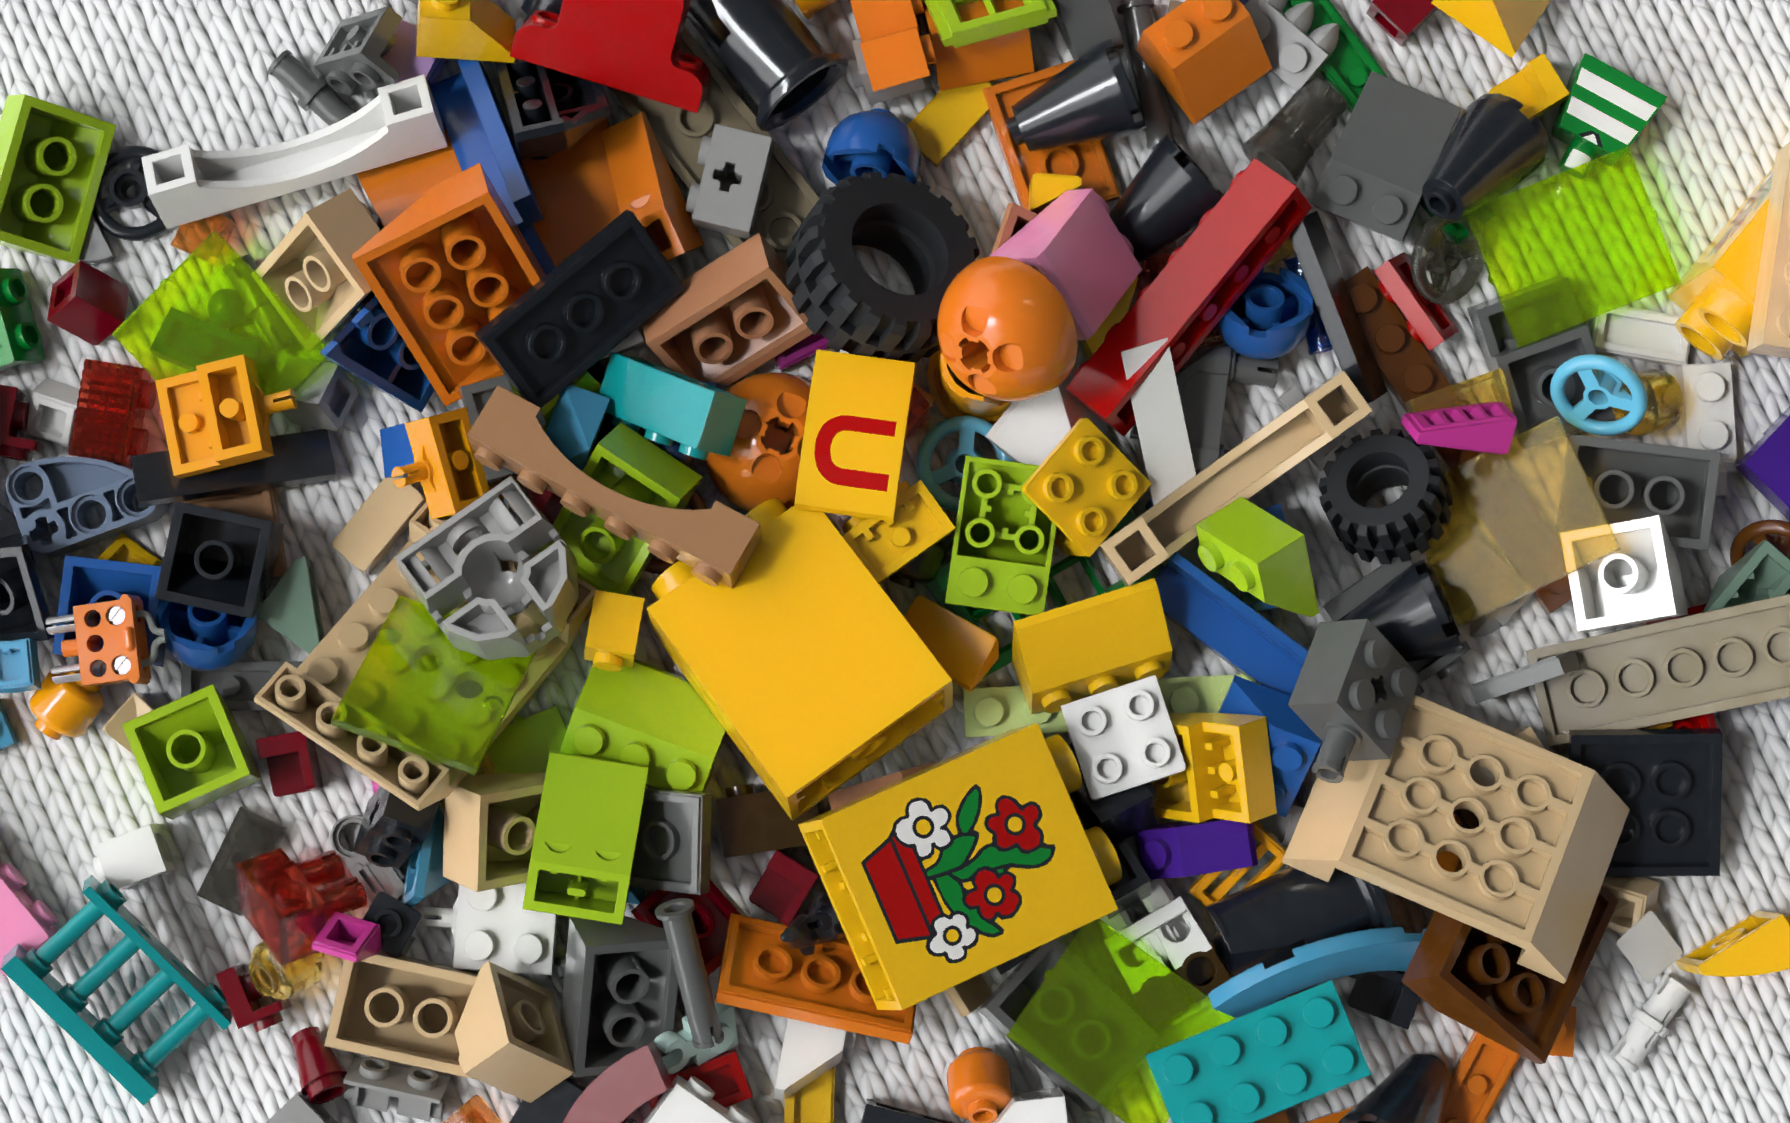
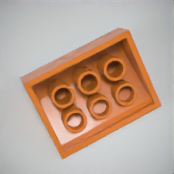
[352,163,546,407]

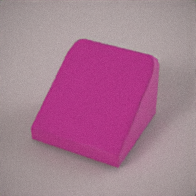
[312,912,382,963]

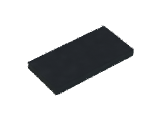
[475,209,686,408]

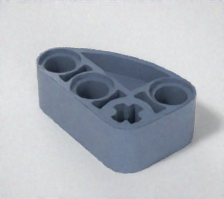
[6,456,169,557]

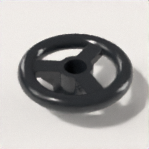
[92,145,167,241]

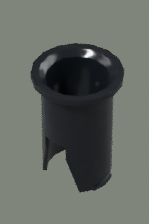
[687,0,848,131]
[1205,867,1393,978]

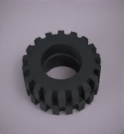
[1319,428,1453,564]

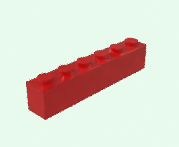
[1066,158,1313,437]

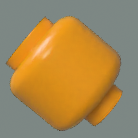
[29,664,104,740]

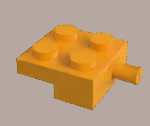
[155,354,298,479]
[391,407,505,519]

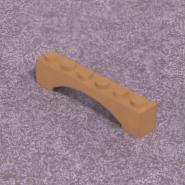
[467,385,762,589]

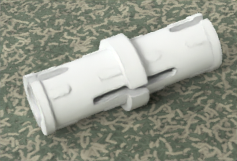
[1609,974,1692,1073]

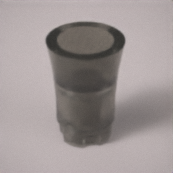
[1242,78,1347,186]

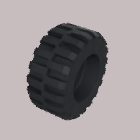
[785,172,980,364]

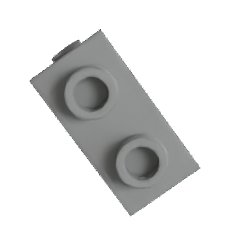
[343,1056,451,1122]

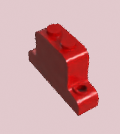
[510,0,711,113]

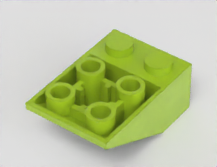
[945,456,1056,615]
[522,751,649,925]

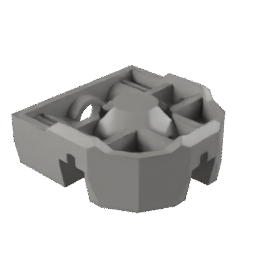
[395,476,579,660]

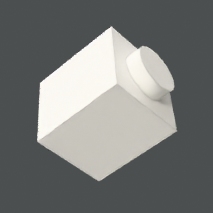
[93,824,177,890]

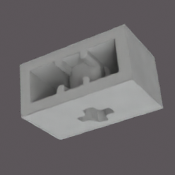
[686,124,774,239]

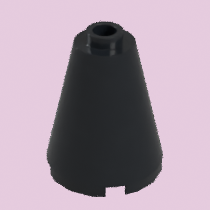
[1006,39,1148,152]
[1422,93,1550,220]
[1109,134,1224,262]
[1338,559,1465,662]
[1339,1054,1452,1123]

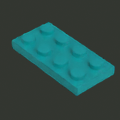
[1145,980,1371,1123]

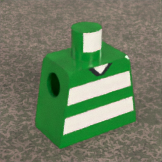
[1551,53,1667,180]

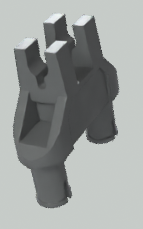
[1129,344,1279,475]

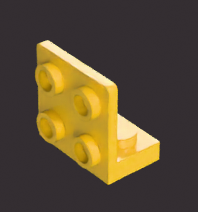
[1022,418,1152,557]
[842,480,956,584]

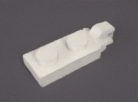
[1678,362,1737,498]

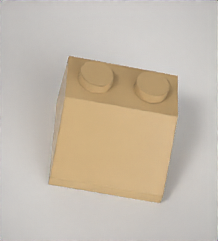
[455,961,575,1103]

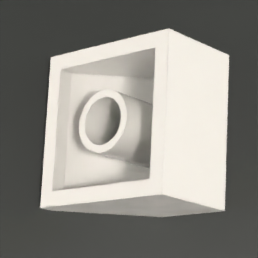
[1561,515,1688,632]

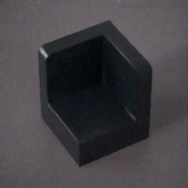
[1106,840,1151,919]
[1347,971,1420,1030]

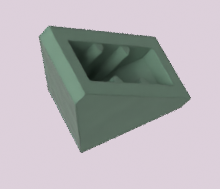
[1703,540,1790,612]
[258,557,324,654]

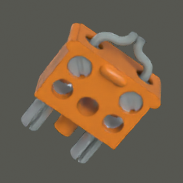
[45,594,167,686]

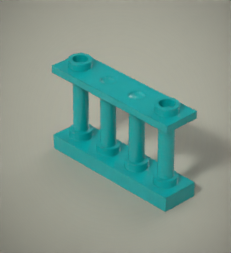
[1,875,231,1106]

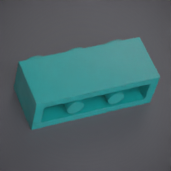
[599,352,747,460]

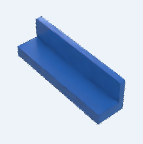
[431,59,544,230]
[1155,552,1308,696]

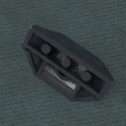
[495,58,610,161]

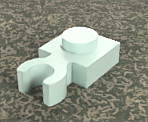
[654,1002,739,1074]

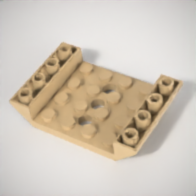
[254,501,597,811]
[1282,694,1630,984]

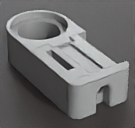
[330,815,406,903]

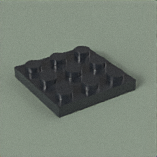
[1569,728,1723,877]

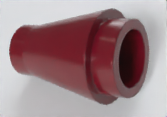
[291,1027,348,1104]

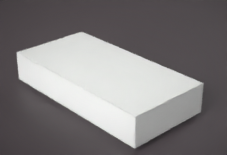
[1590,302,1690,367]

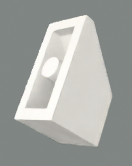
[774,1018,856,1101]

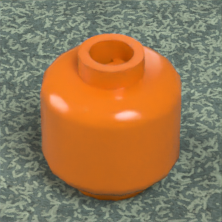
[946,1047,1013,1123]

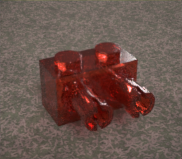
[236,848,367,966]

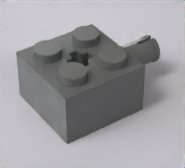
[1288,619,1420,783]

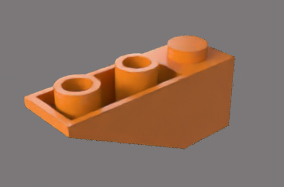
[601,111,705,262]

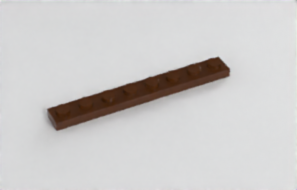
[1345,266,1572,614]

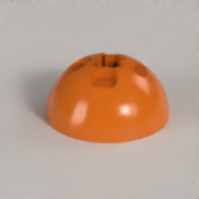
[937,256,1078,402]
[704,372,811,512]

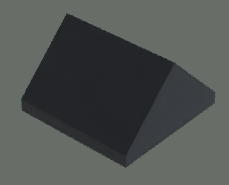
[0,533,55,641]

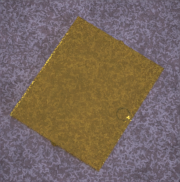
[1400,416,1621,627]

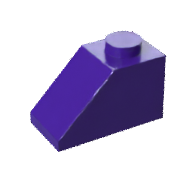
[1137,819,1258,880]

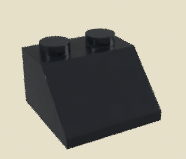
[155,501,284,619]

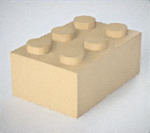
[324,951,479,1078]

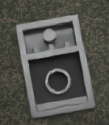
[1467,276,1617,450]

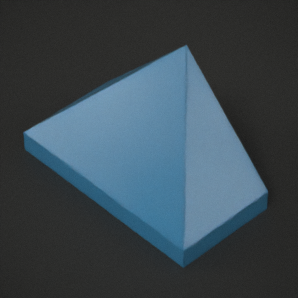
[546,384,611,471]
[402,804,452,908]

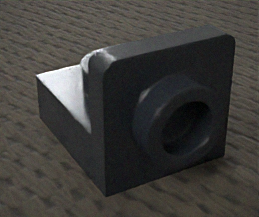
[362,891,422,958]

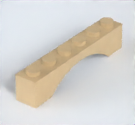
[1098,370,1373,586]

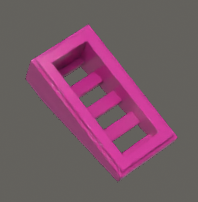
[1401,402,1517,455]

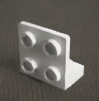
[1061,675,1186,800]

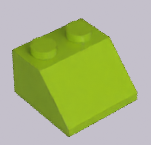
[1195,496,1319,618]
[122,684,262,819]

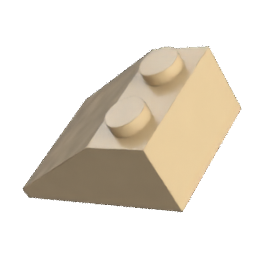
[443,772,546,892]

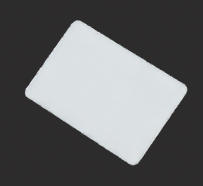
[1616,911,1682,984]

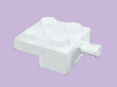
[422,882,558,975]

